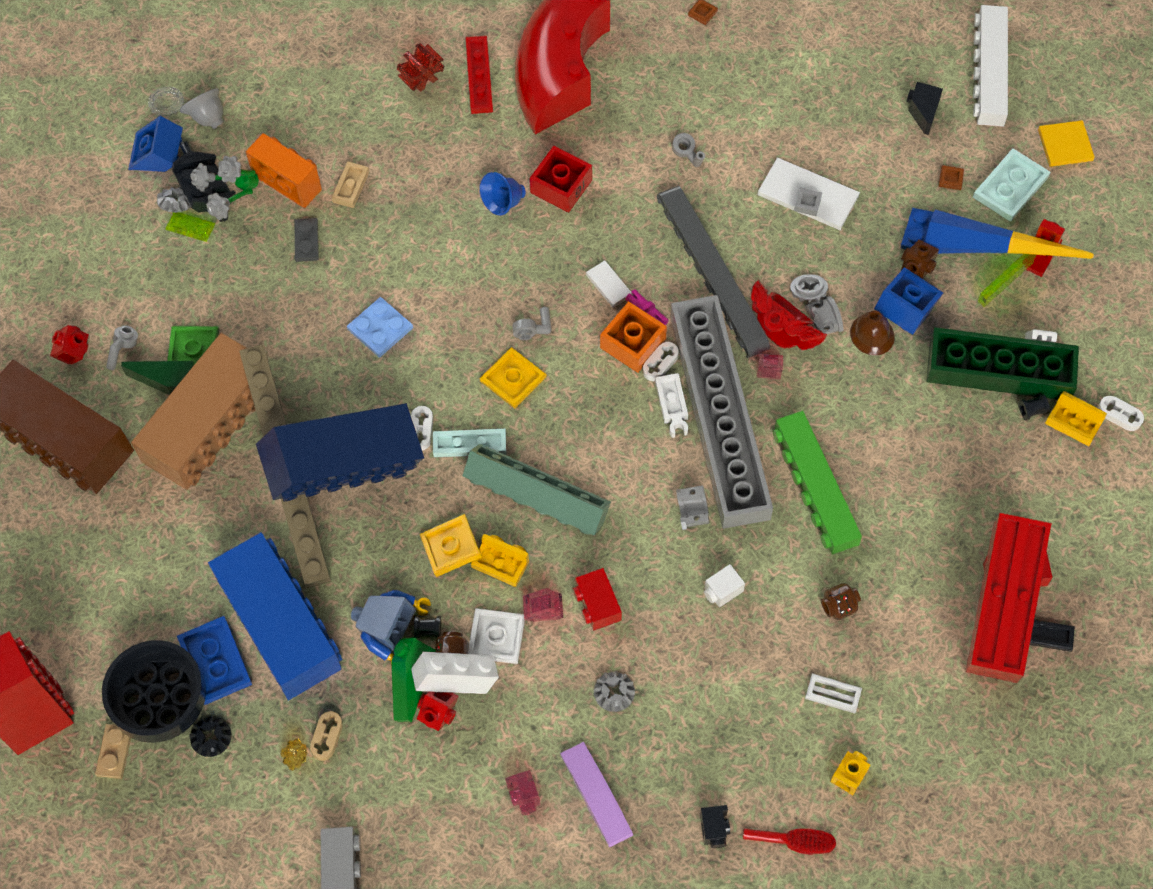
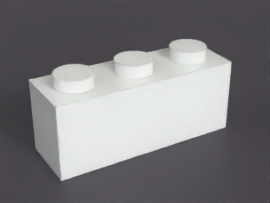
[411,652,499,694]

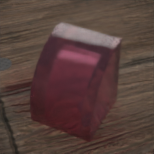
[757,353,783,380]
[523,588,564,622]

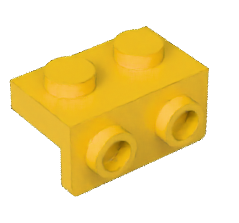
[1045,391,1107,446]
[471,534,529,587]

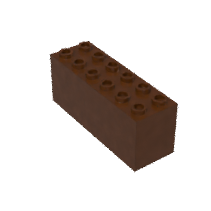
[0,359,134,494]

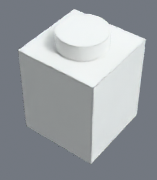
[704,564,745,608]

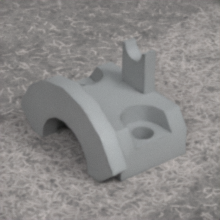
[805,296,844,334]
[676,485,710,530]

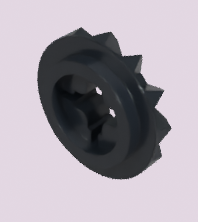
[189,715,232,757]

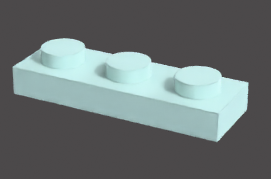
[433,429,506,457]

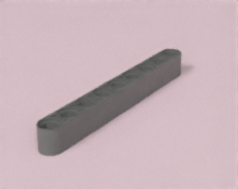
[657,185,770,358]

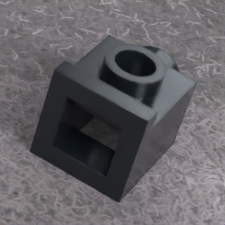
[700,805,730,849]

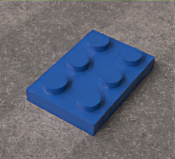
[177,616,252,705]

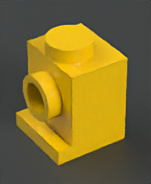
[830,751,871,795]

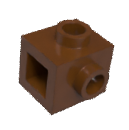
[901,239,939,279]

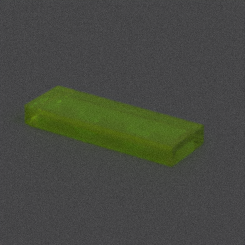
[978,254,1036,307]

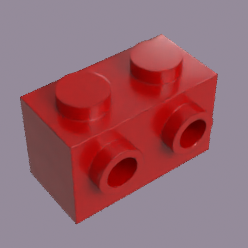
[572,568,622,631]

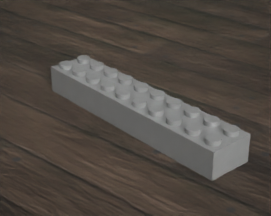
[670,295,773,529]

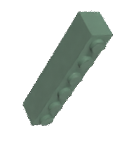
[462,443,611,535]

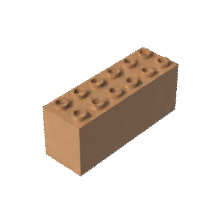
[131,333,256,490]

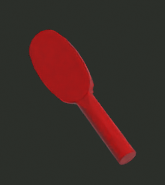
[743,828,836,855]

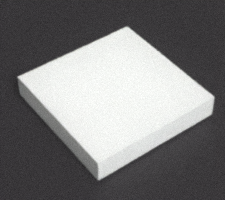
[468,608,526,664]

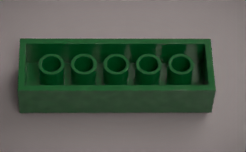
[926,327,1079,400]

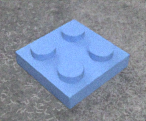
[347,297,413,358]

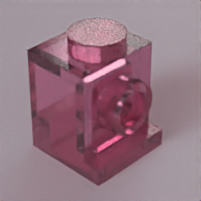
[505,770,540,815]

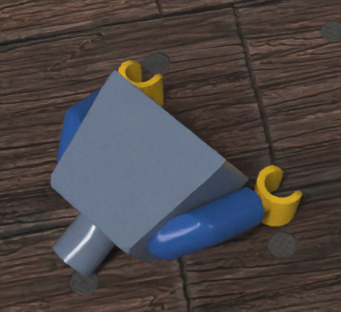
[351,590,431,662]

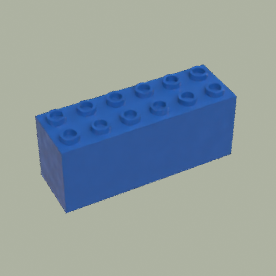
[208,532,343,701]

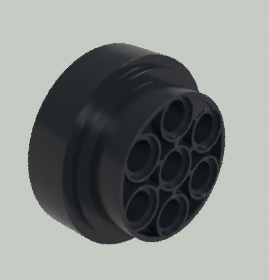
[102,640,206,743]

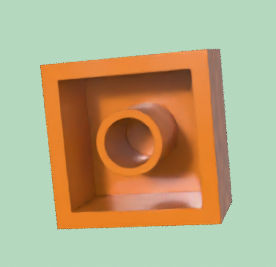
[600,301,667,373]

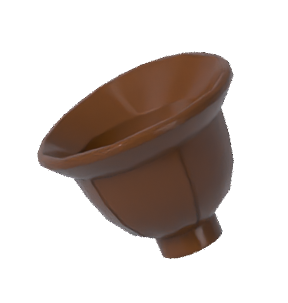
[850,311,895,356]

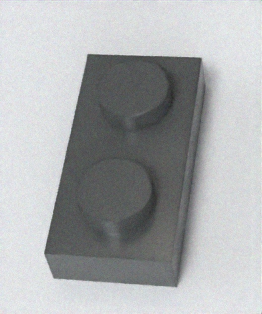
[294,218,319,262]

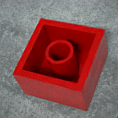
[529,146,593,213]

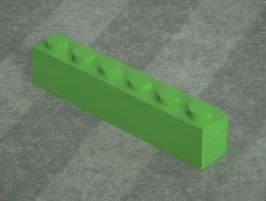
[772,411,862,555]

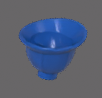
[480,172,526,216]

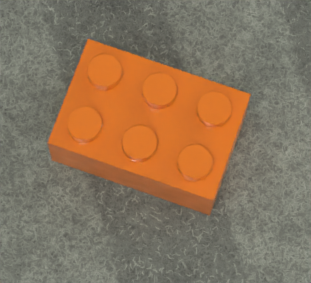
[245,133,322,208]

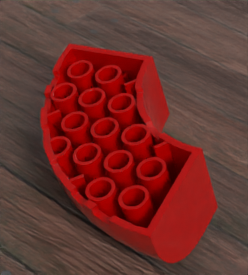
[515,0,610,135]

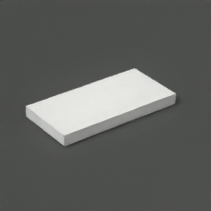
[758,158,860,230]

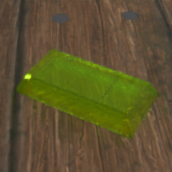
[165,212,216,242]

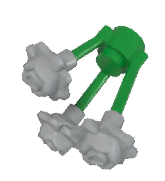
[190,156,259,220]

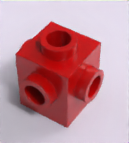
[50,325,89,365]
[417,692,459,731]

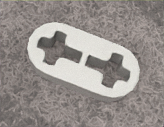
[643,342,679,381]
[1098,396,1144,431]
[411,406,433,451]

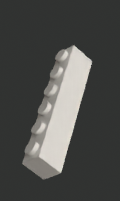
[973,5,1008,126]

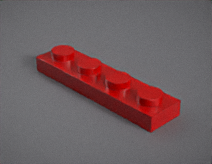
[465,36,493,114]

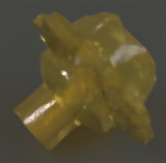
[280,738,307,771]

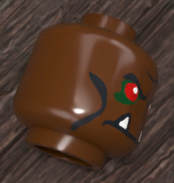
[821,583,861,620]
[435,631,468,654]

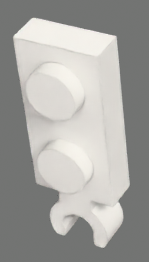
[655,373,688,438]

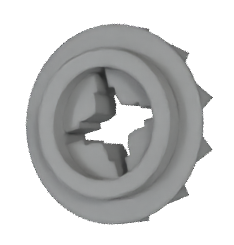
[157,187,191,212]
[790,274,828,303]
[594,671,635,712]

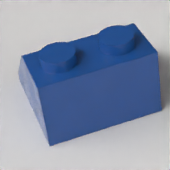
[128,116,183,172]
[874,267,943,335]

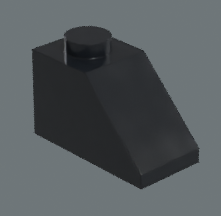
[906,82,943,135]

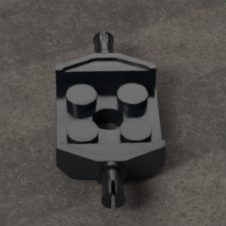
[171,141,236,222]

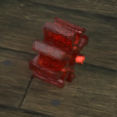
[397,43,445,92]

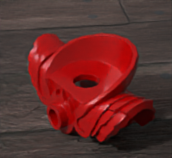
[751,280,827,350]

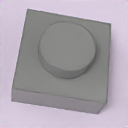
[794,187,822,216]

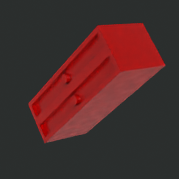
[965,513,1052,683]
[0,631,75,755]

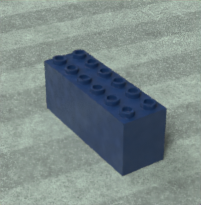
[256,403,424,502]

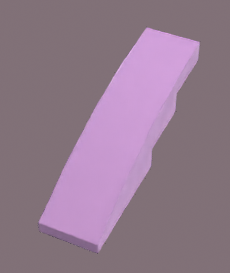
[560,742,633,848]

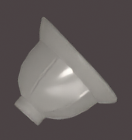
[180,88,224,129]

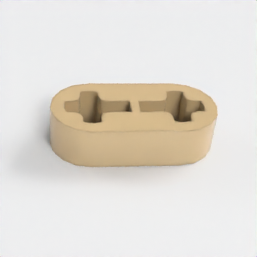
[310,711,343,761]

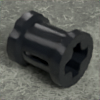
[1018,394,1050,421]
[414,616,442,639]

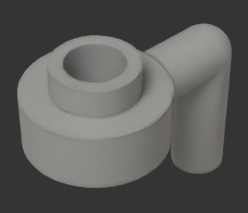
[672,133,705,167]
[512,307,552,340]
[106,326,138,370]

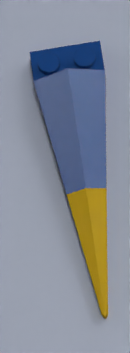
[901,208,1094,259]

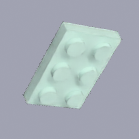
[973,148,1051,222]

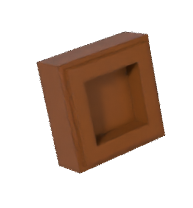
[688,0,718,25]
[938,165,964,190]

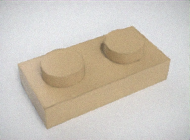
[332,161,370,208]
[95,724,131,779]

